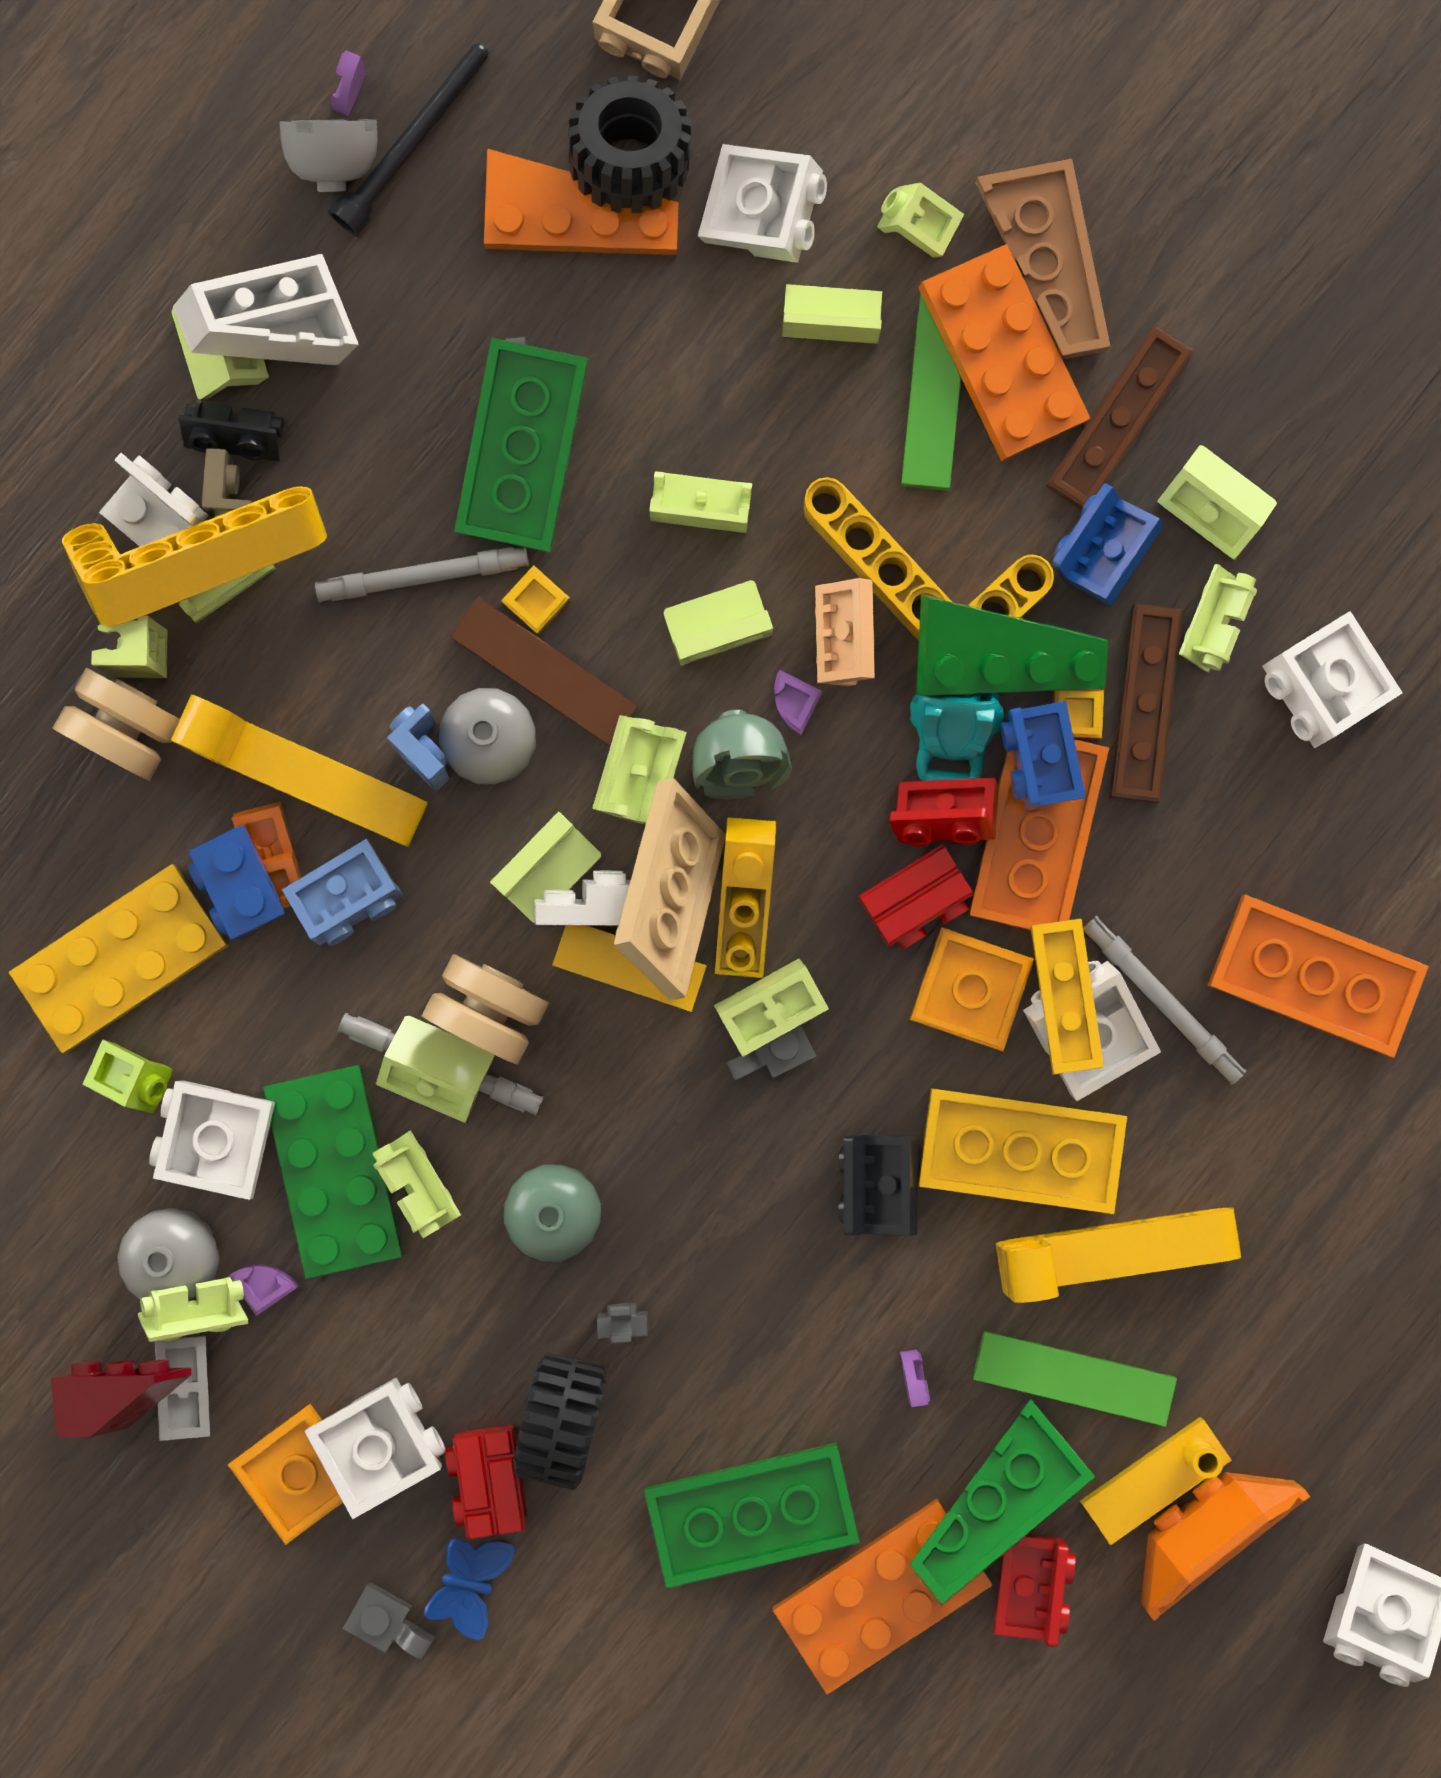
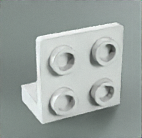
[99,453,209,547]

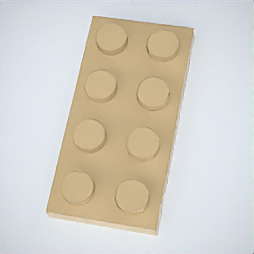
[613,778,726,1000]

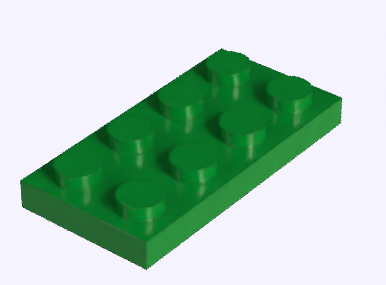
[454,337,589,552]
[263,1065,404,1279]
[644,1443,860,1588]

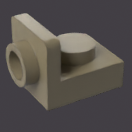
[202,448,253,517]

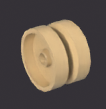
[52,668,180,781]
[421,954,550,1065]

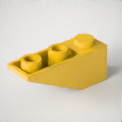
[715,817,776,978]

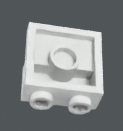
[698,144,827,263]
[1262,611,1402,748]
[533,870,631,925]
[1023,961,1161,1101]
[149,1080,275,1200]
[304,1378,445,1519]
[1323,1544,1441,1687]

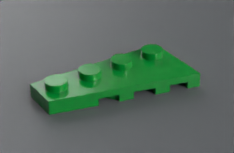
[917,594,1108,696]
[909,1399,1095,1606]

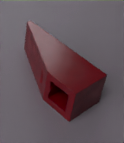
[51,1359,192,1437]

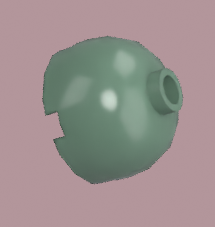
[692,710,792,800]
[504,1164,601,1262]

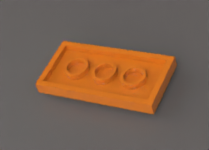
[918,244,1091,462]
[968,739,1109,931]
[1207,895,1429,1058]
[773,1499,993,1695]

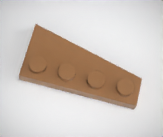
[975,159,1110,360]

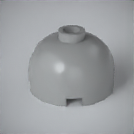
[279,119,378,192]
[439,688,536,785]
[117,1208,220,1301]

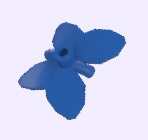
[424,1538,515,1640]

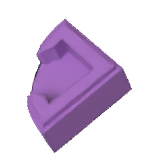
[331,50,367,117]
[774,670,823,736]
[229,1265,299,1316]
[900,1349,930,1407]

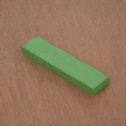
[901,293,961,491]
[972,1330,1177,1427]

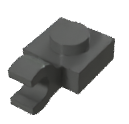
[726,1025,817,1080]
[597,1303,649,1345]
[343,1582,435,1660]

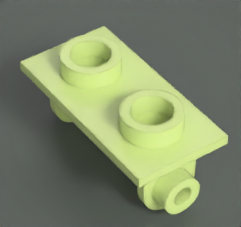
[1179,564,1257,672]
[372,1130,461,1238]
[138,1277,248,1342]

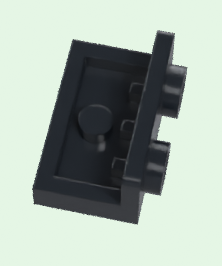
[838,1135,918,1236]

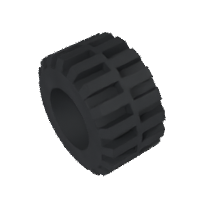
[568,76,691,213]
[513,1352,607,1490]

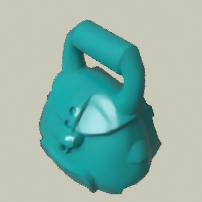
[910,692,1004,781]

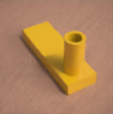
[1031,919,1104,1075]
[552,925,707,1012]
[1080,1417,1232,1545]

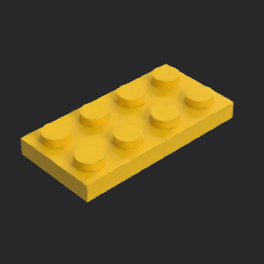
[9,864,229,1054]
[917,1088,1127,1214]

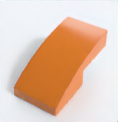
[232,801,301,908]

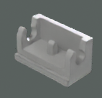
[154,1333,210,1441]

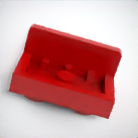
[889,778,999,846]
[993,1534,1075,1647]

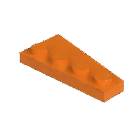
[484,149,679,255]

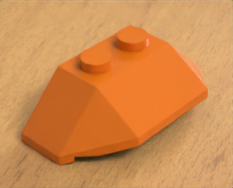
[1140,1472,1310,1621]

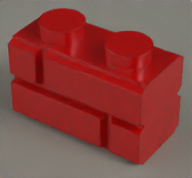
[857,844,974,950]
[445,1424,529,1539]

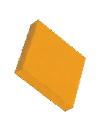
[909,927,1034,1051]
[228,1404,343,1545]

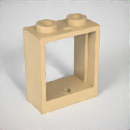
[593,0,720,80]

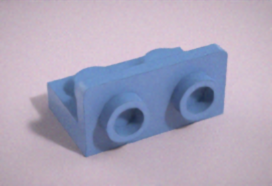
[387,704,450,792]
[282,839,403,946]

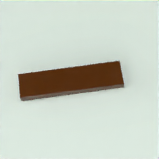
[1046,324,1194,510]
[450,597,638,747]
[1110,604,1183,803]

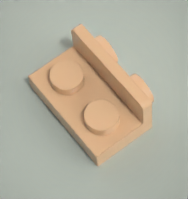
[815,578,875,686]

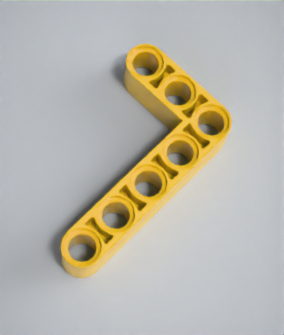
[803,477,1054,641]
[62,487,327,626]
[170,694,428,847]
[995,1207,1241,1303]

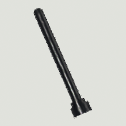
[328,43,488,237]

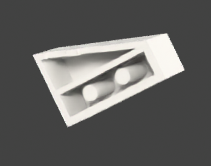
[173,254,359,365]

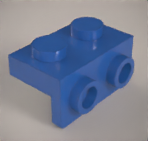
[1052,484,1164,606]
[1000,701,1086,810]
[188,825,287,940]

